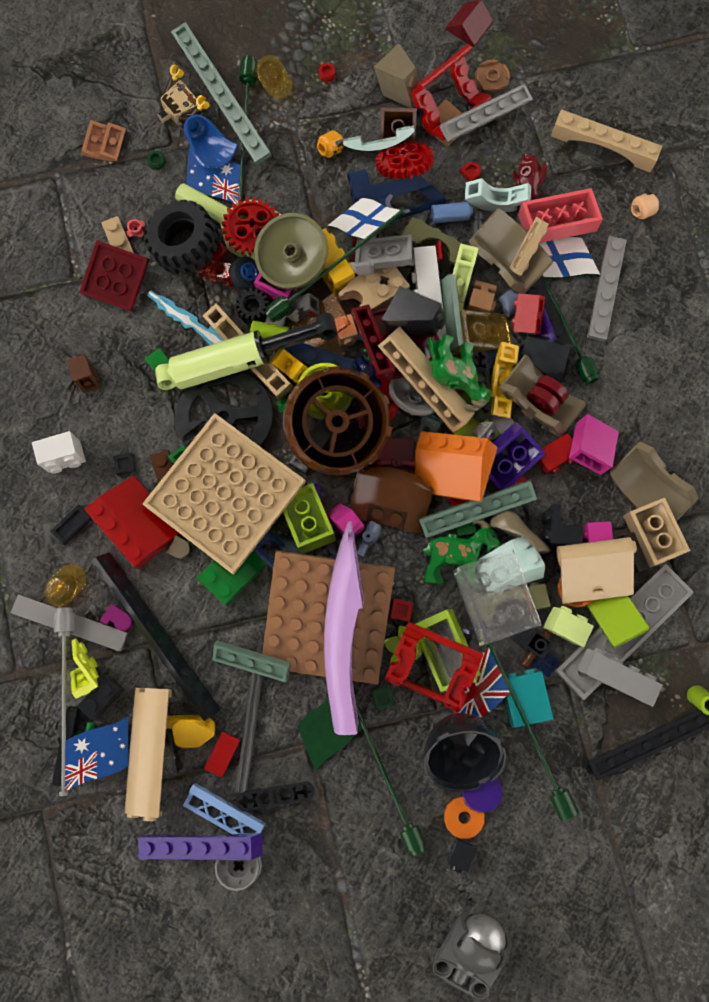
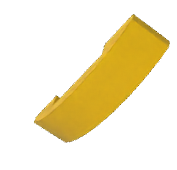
[490,342,519,419]

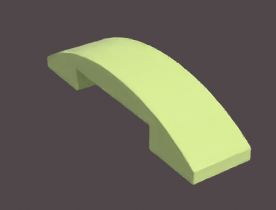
[453,243,479,317]

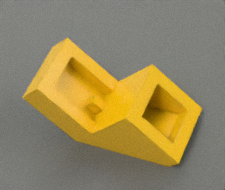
[269,348,308,384]

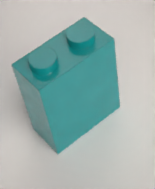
[504,668,553,728]

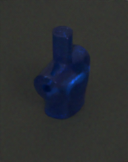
[352,355,381,386]

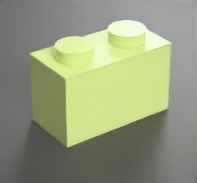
[543,606,594,647]

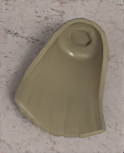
[490,510,550,555]

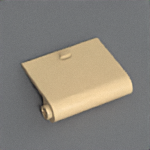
[557,537,637,604]

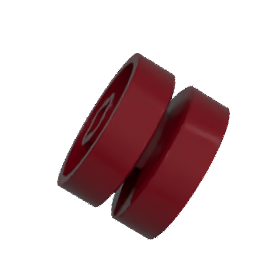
[526,375,569,416]

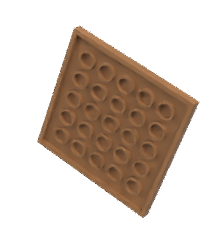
[262,550,395,685]

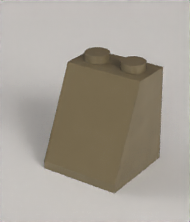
[374,44,420,108]

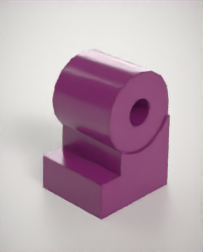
[100,604,135,631]

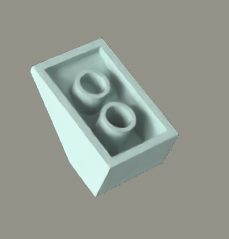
[475,537,545,595]

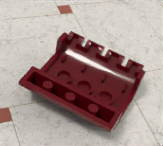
[351,304,440,380]

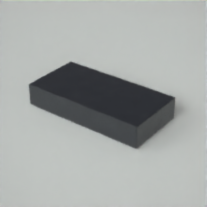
[50,504,92,545]

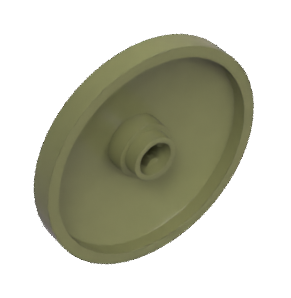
[254,213,328,290]

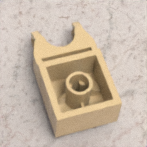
[338,267,410,319]

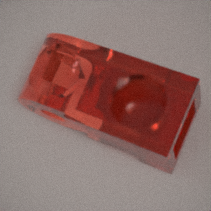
[198,260,233,287]

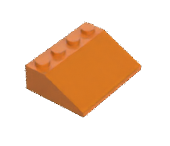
[414,431,498,502]

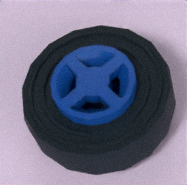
[230,256,259,291]

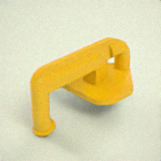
[166,715,215,748]

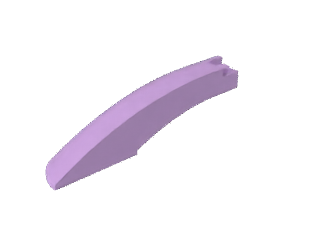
[324,521,364,735]

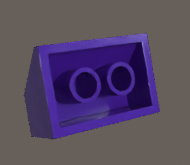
[489,422,546,490]

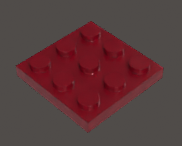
[79,240,150,312]

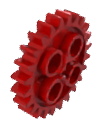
[375,141,434,180]
[222,197,279,257]

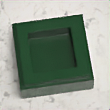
[371,686,395,710]

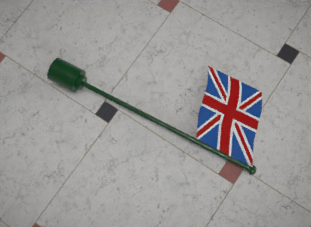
[445,643,579,821]

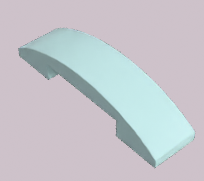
[343,125,415,151]

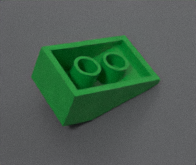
[196,551,267,607]

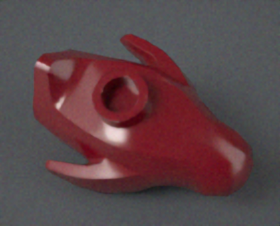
[513,153,547,200]

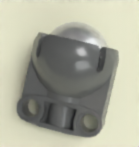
[433,911,512,999]

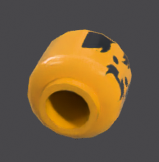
[317,130,344,158]

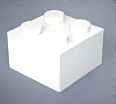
[32,431,86,474]

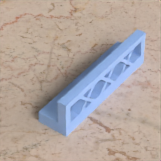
[183,783,266,834]

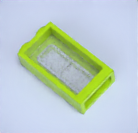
[415,609,481,692]

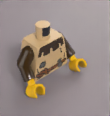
[157,65,210,125]

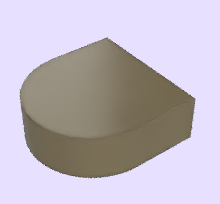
[167,536,190,559]

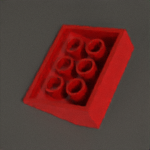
[84,476,180,570]

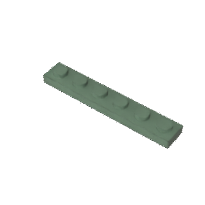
[419,480,537,538]

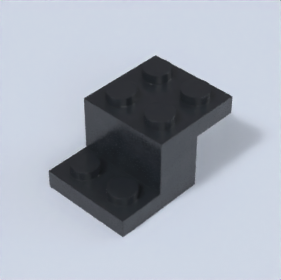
[540,504,584,550]

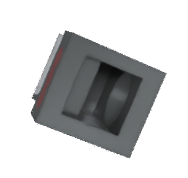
[286,293,320,322]

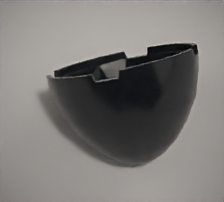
[423,713,507,792]

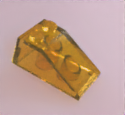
[454,310,511,354]

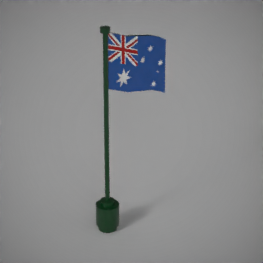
[186,56,258,205]

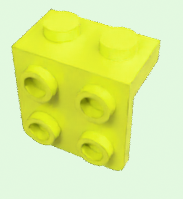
[70,638,99,699]

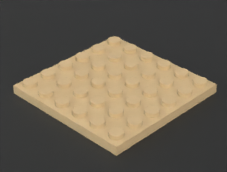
[143,413,306,575]

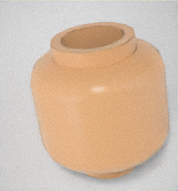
[631,193,659,219]

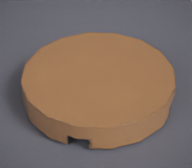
[475,60,510,94]

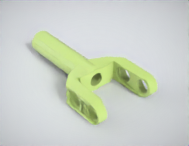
[175,183,281,260]

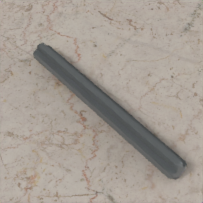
[235,673,263,793]

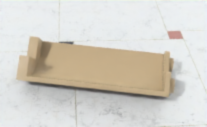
[125,688,172,821]

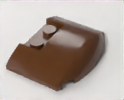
[350,466,433,533]

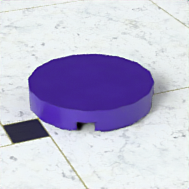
[461,778,502,813]

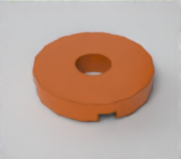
[444,796,484,839]

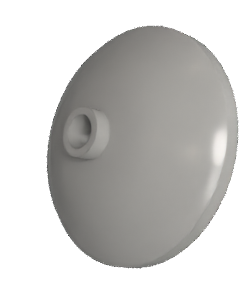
[389,377,436,416]

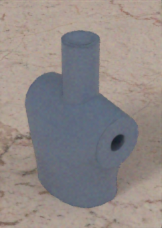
[498,289,519,317]
[357,521,381,558]

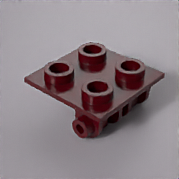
[376,438,415,474]

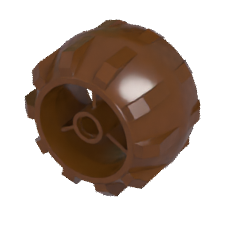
[283,366,392,476]

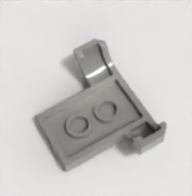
[351,234,413,275]

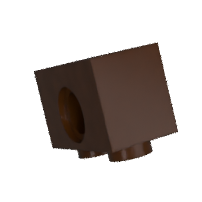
[66,354,101,393]

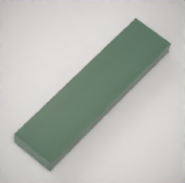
[440,274,464,352]
[212,641,291,683]

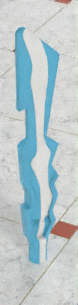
[147,290,224,345]

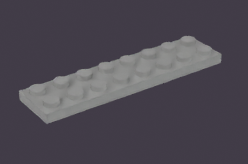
[554,564,694,700]

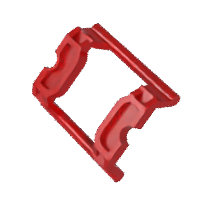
[411,44,492,141]
[385,622,484,713]

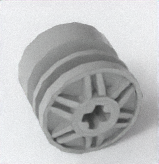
[215,856,262,891]

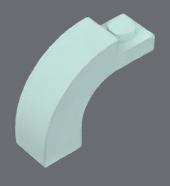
[465,178,531,212]

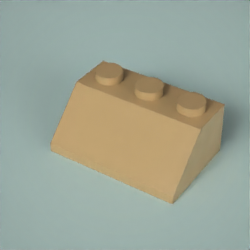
[623,497,690,568]

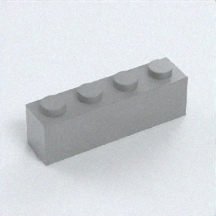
[577,648,663,707]

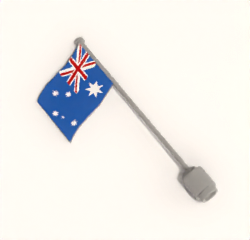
[54,608,128,796]

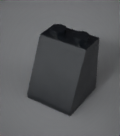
[382,286,446,335]

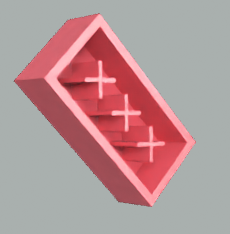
[518,188,603,243]

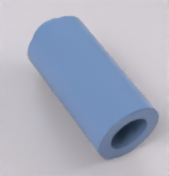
[431,202,473,224]

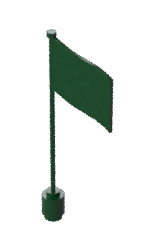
[297,699,426,856]

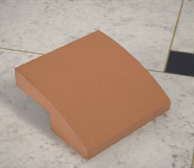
[81,120,126,161]

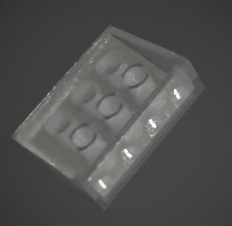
[453,549,542,646]

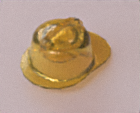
[256,55,292,99]
[44,564,87,607]

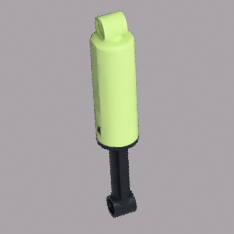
[155,313,338,390]

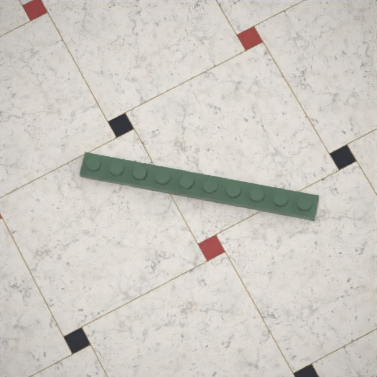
[171,22,272,165]

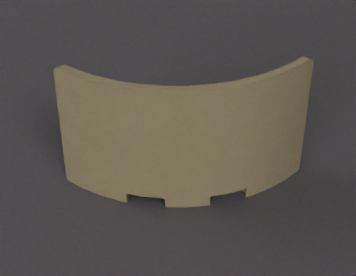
[468,208,553,294]
[499,355,586,438]
[610,441,699,522]

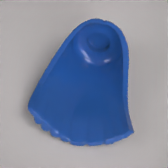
[184,114,238,169]

